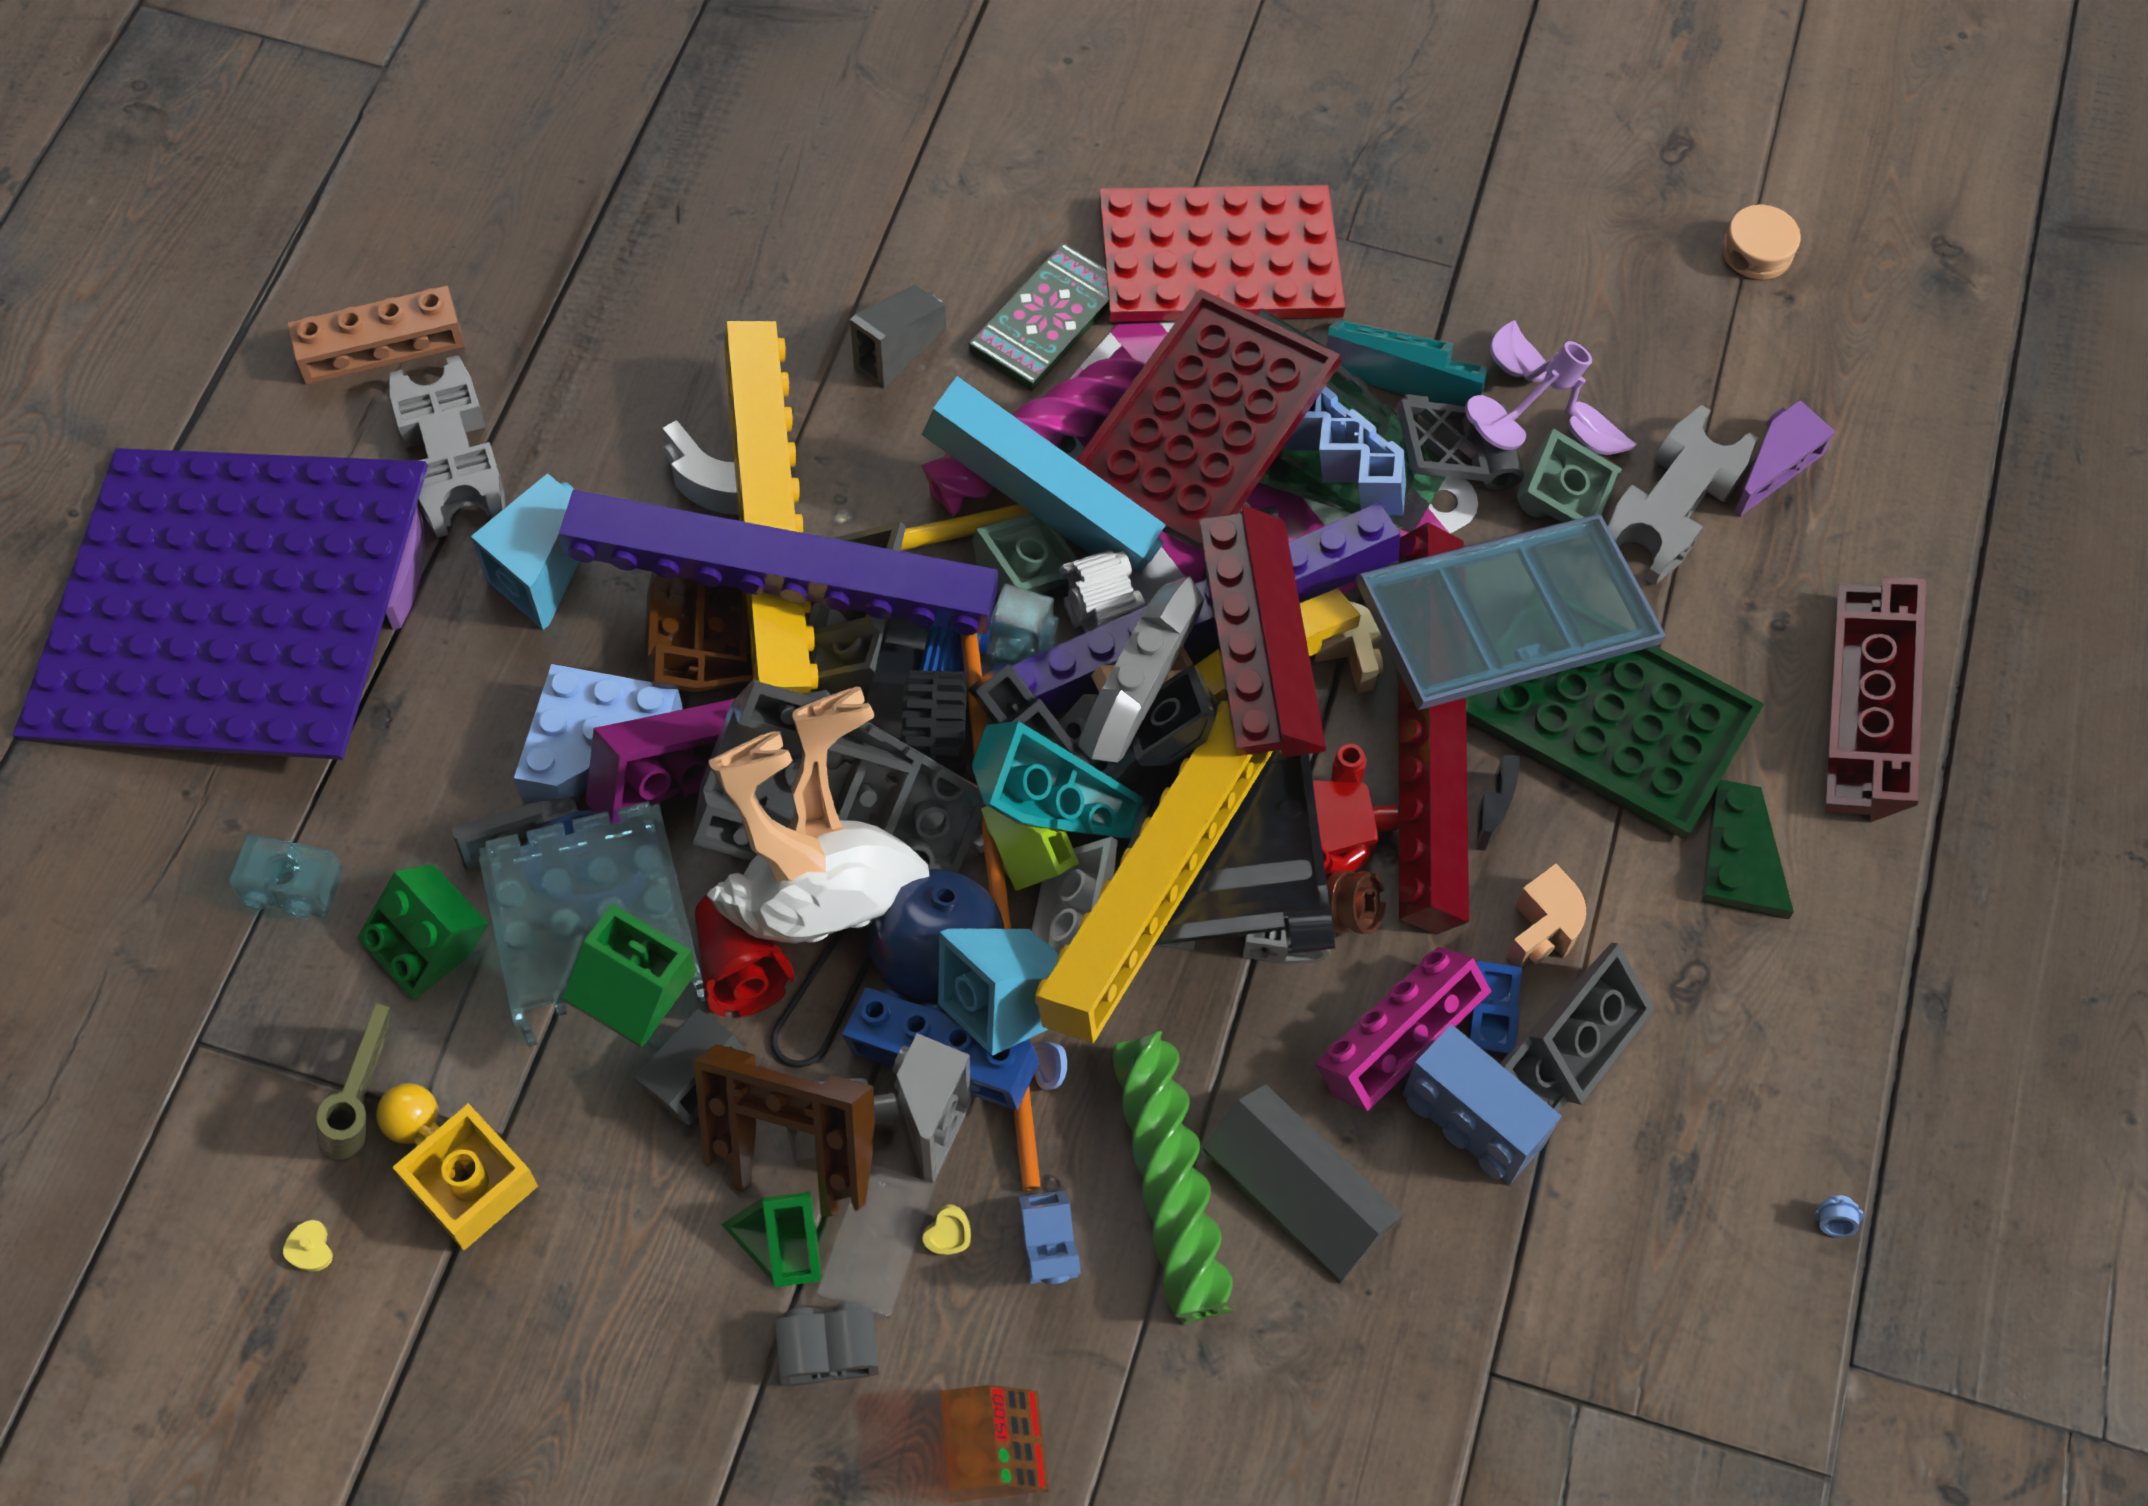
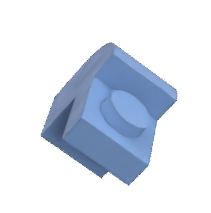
[1018,1190,1081,1284]

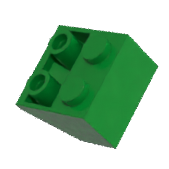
[357,864,489,999]
[562,904,697,1048]

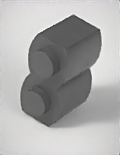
[775,1302,879,1386]

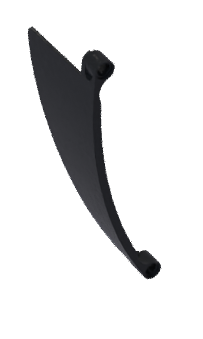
[1128,506,1336,954]

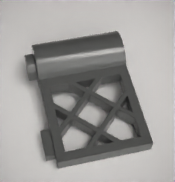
[1396,394,1524,491]

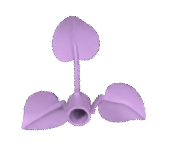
[1465,320,1637,455]

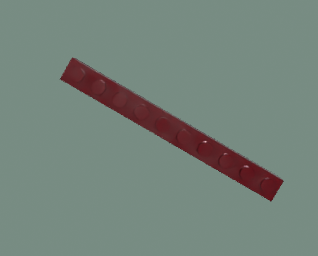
[1398,522,1469,935]

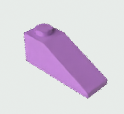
[1734,400,1835,517]

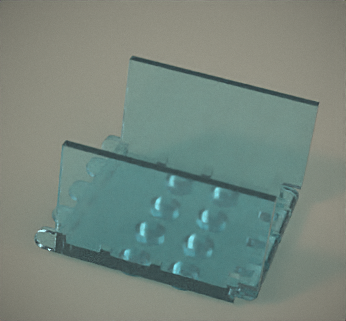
[479,801,706,1047]

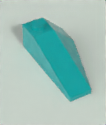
[972,721,1144,840]

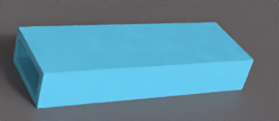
[922,376,1166,573]

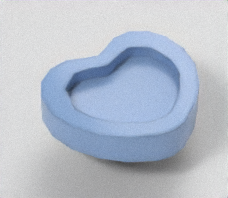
[1033,1042,1067,1090]

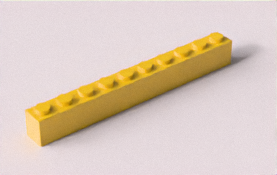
[724,321,818,694]
[1035,700,1273,1044]

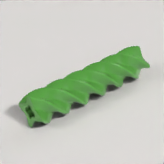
[1113,1031,1234,1325]

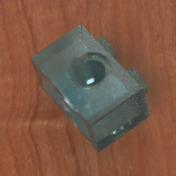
[990,584,1059,666]
[229,834,344,918]

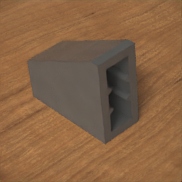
[850,284,946,388]

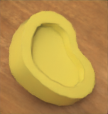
[923,1204,971,1255]
[283,1220,333,1272]

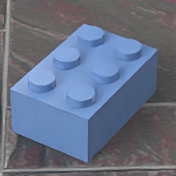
[1402,1024,1562,1185]

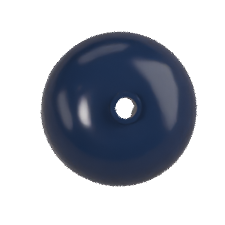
[865,869,1004,1002]

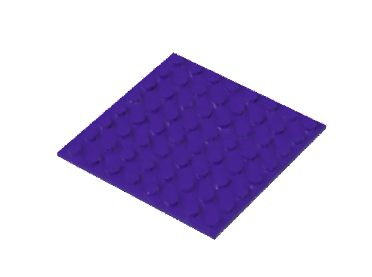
[13,448,428,760]

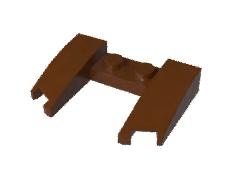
[694,1044,874,1217]

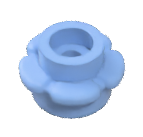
[1815,1195,1864,1237]

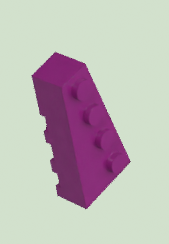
[586,699,735,831]

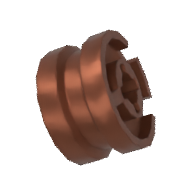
[1327,870,1386,935]

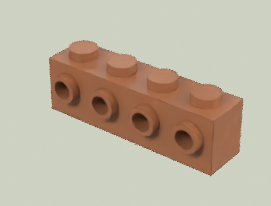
[288,285,465,384]

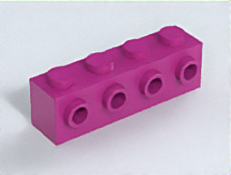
[1315,947,1492,1111]

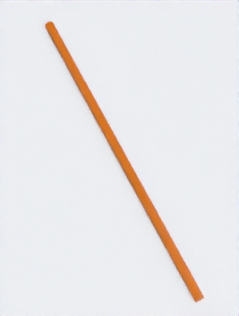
[960,633,1041,1191]

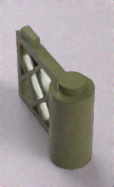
[316,1003,390,1161]

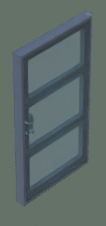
[1356,514,1666,710]

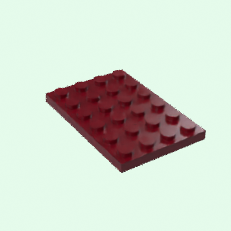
[1076,289,1341,552]

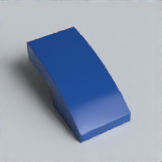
[1468,960,1522,1054]

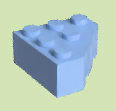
[514,664,683,803]

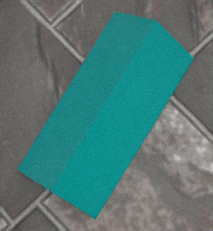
[1326,319,1489,406]

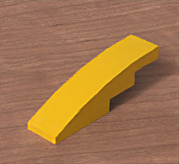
[1195,588,1361,702]

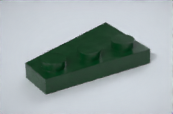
[1701,779,1794,919]

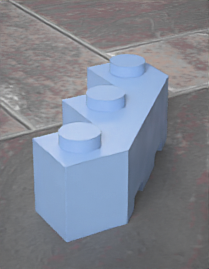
[1285,386,1406,515]

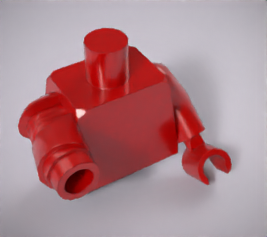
[1313,744,1399,876]

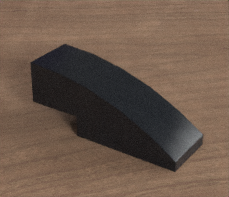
[967,662,1090,764]

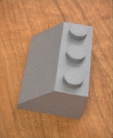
[893,1033,971,1185]

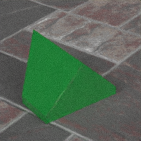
[721,1191,822,1288]

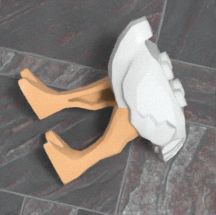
[707,687,929,944]

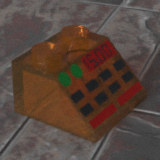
[940,1385,1049,1503]

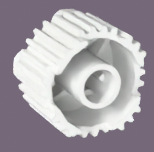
[1059,550,1145,633]

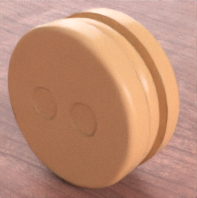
[1722,205,1801,280]

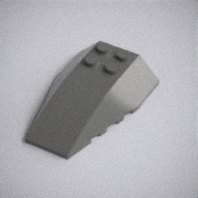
[691,680,986,873]

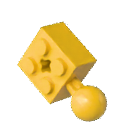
[376,1083,538,1250]

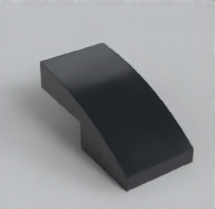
[1476,755,1520,851]

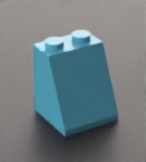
[471,473,579,630]
[938,929,1059,1056]

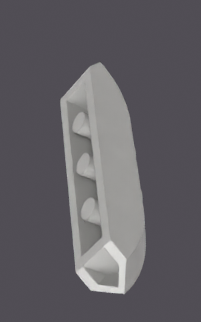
[1078,576,1204,763]

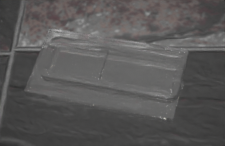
[817,1164,935,1319]

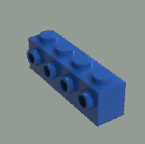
[842,987,1039,1111]

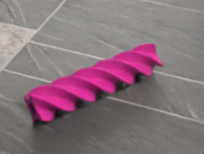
[921,346,1145,517]

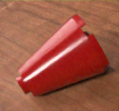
[694,894,795,1017]

